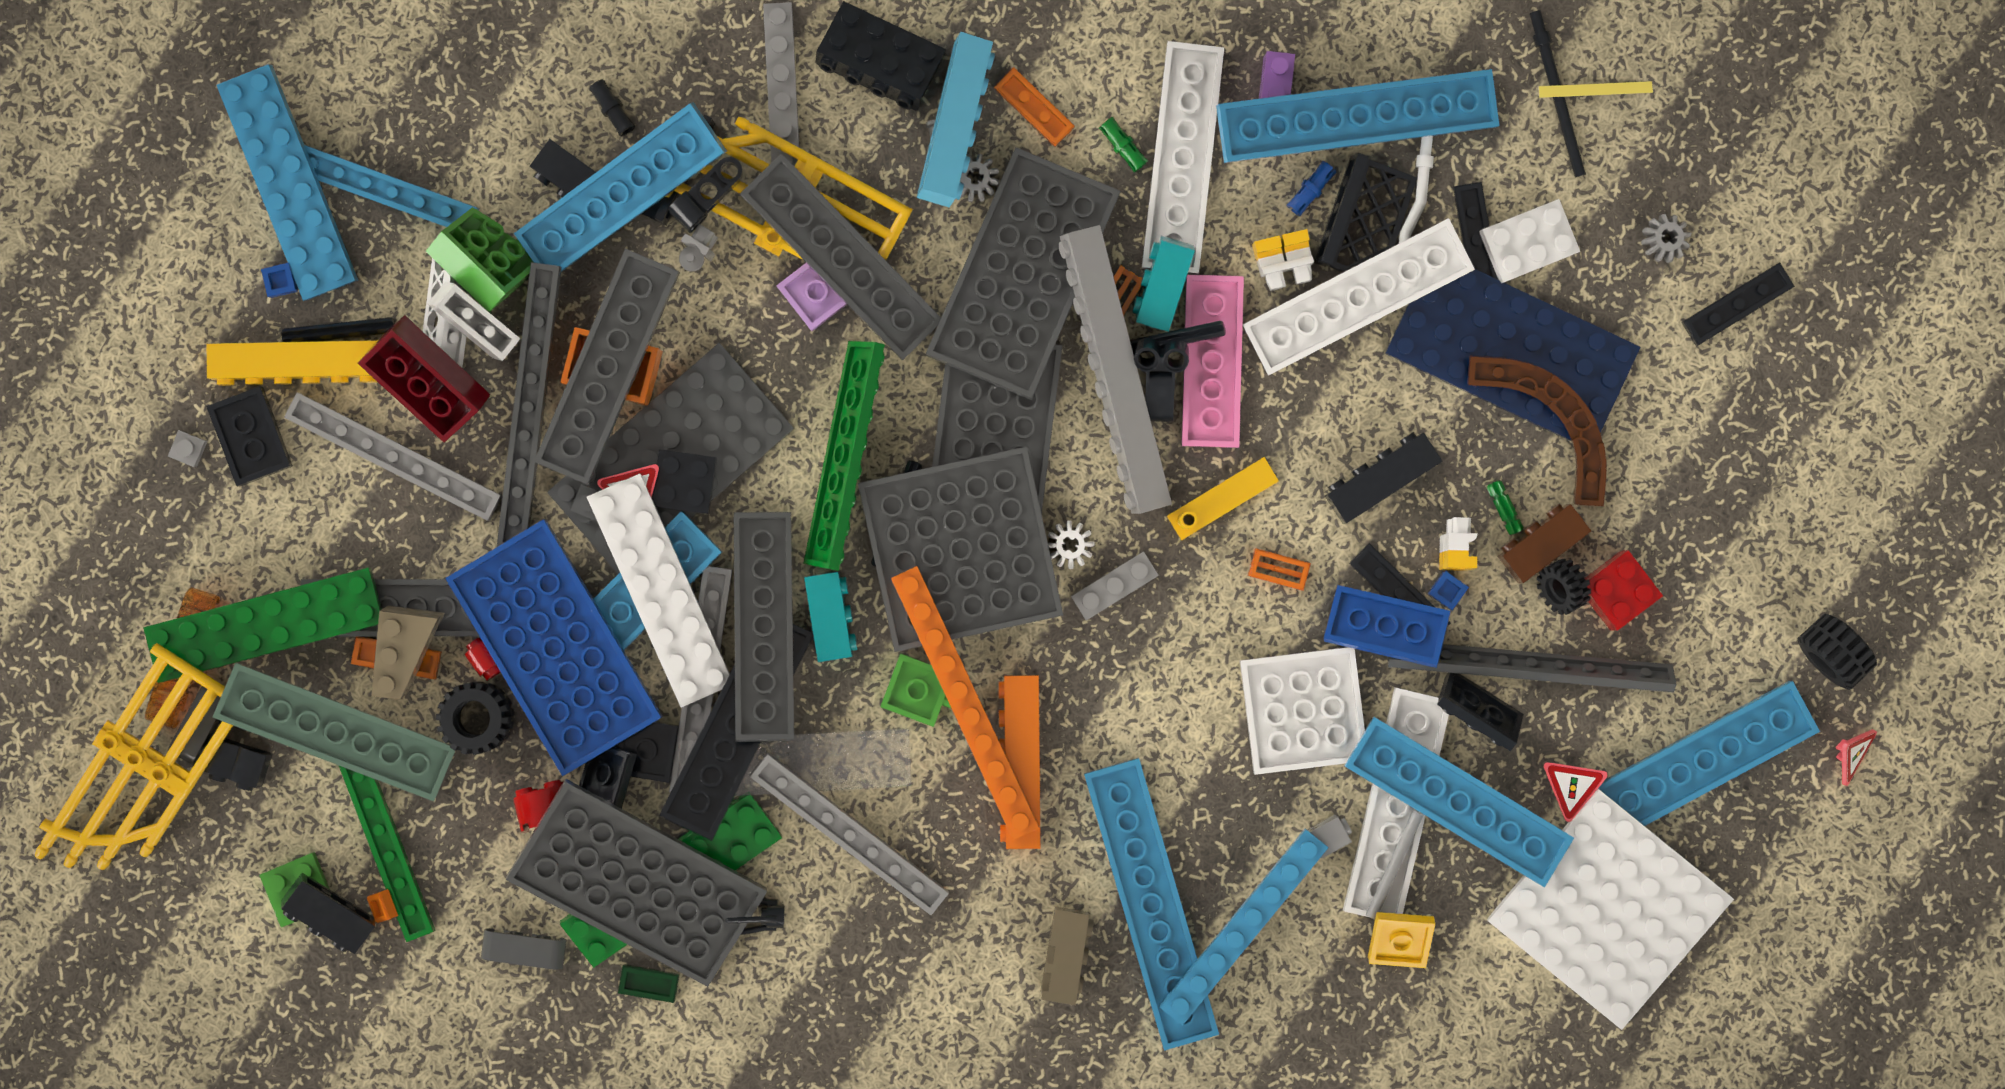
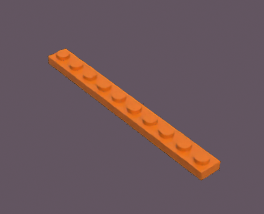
[891,566,1039,840]

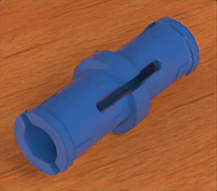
[1286,161,1337,217]

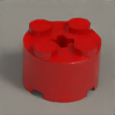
[513,780,564,833]

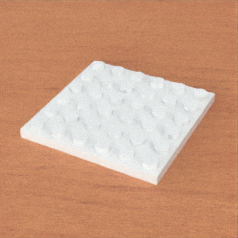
[1487,789,1734,1030]

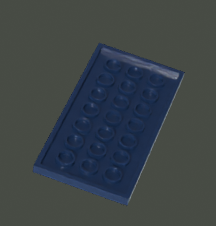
[1385,269,1641,442]

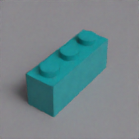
[1132,236,1195,332]
[804,572,858,662]

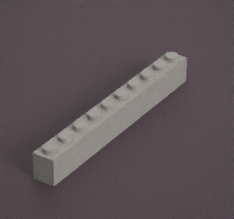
[1059,225,1172,514]

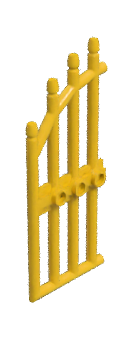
[665,117,913,260]
[35,643,233,870]

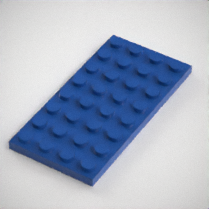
[445,519,663,777]

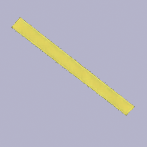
[1538,81,1653,98]

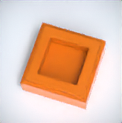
[367,889,398,923]

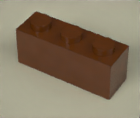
[1497,503,1591,584]

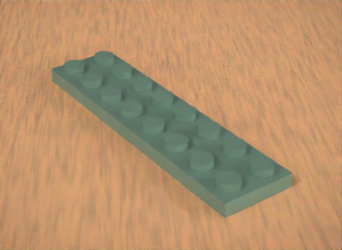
[212,663,455,801]

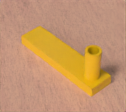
[1166,457,1279,540]

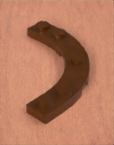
[1467,355,1607,506]

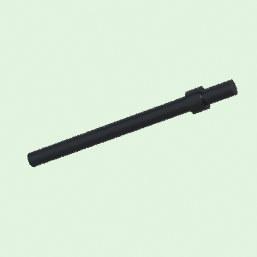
[1530,10,1586,178]

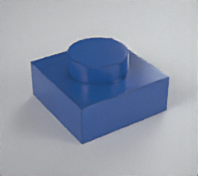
[261,263,298,298]
[1427,571,1469,611]

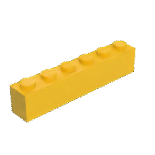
[206,340,378,386]

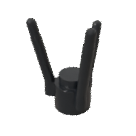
[726,898,785,935]

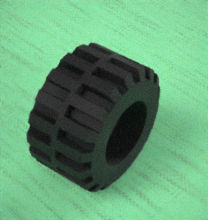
[1797,614,1877,690]
[436,682,515,755]

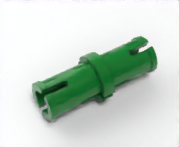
[1099,117,1148,173]

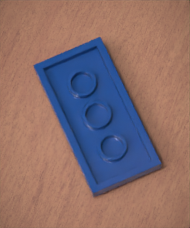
[1324,585,1451,668]

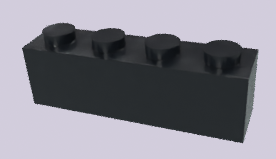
[1325,432,1443,524]

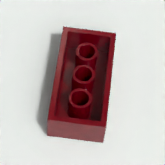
[357,315,491,443]

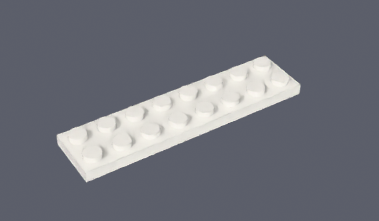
[1142,41,1224,275]
[1243,218,1475,376]
[587,473,730,707]
[1343,687,1449,917]

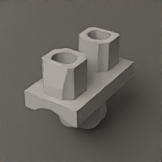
[679,224,718,272]

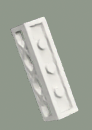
[423,258,472,367]

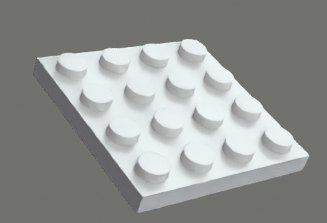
[1240,647,1365,775]

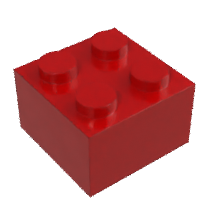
[1584,550,1663,631]

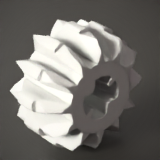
[1048,521,1094,569]

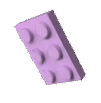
[776,263,847,332]

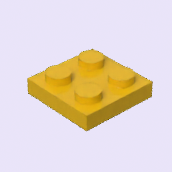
[1368,912,1435,968]

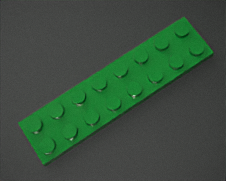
[803,341,885,571]
[143,567,382,683]
[560,791,782,968]

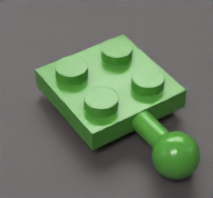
[880,653,952,727]

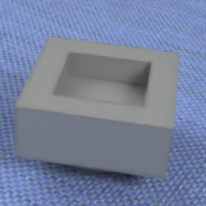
[168,430,208,468]

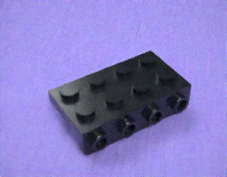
[815,1,946,111]

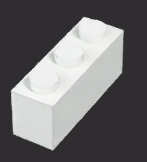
[427,282,520,361]

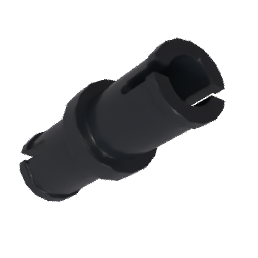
[589,79,635,137]

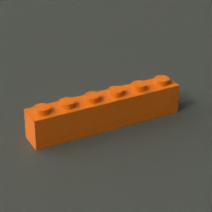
[999,675,1041,849]

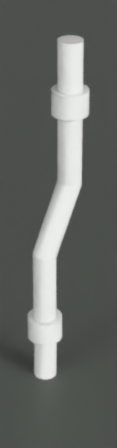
[1399,136,1434,244]

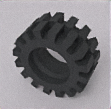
[1537,559,1591,615]

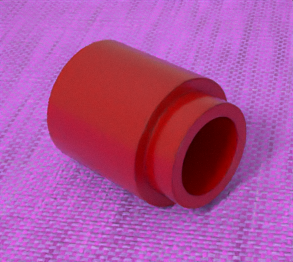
[464,637,501,681]

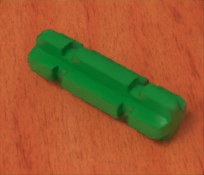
[1487,480,1524,535]

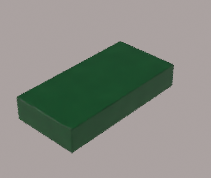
[618,964,680,1003]

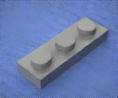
[1071,551,1159,620]

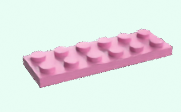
[1181,275,1244,448]

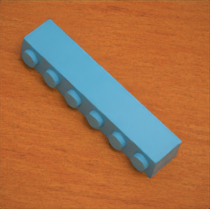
[917,32,995,208]

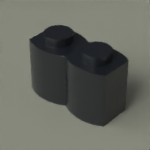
[204,738,273,791]

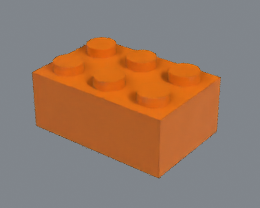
[560,327,663,406]

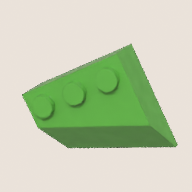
[426,207,534,312]

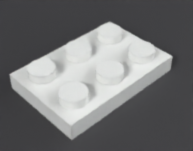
[1479,199,1580,284]

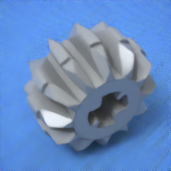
[960,154,999,203]
[1641,214,1692,263]

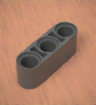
[168,686,222,765]
[481,928,567,970]

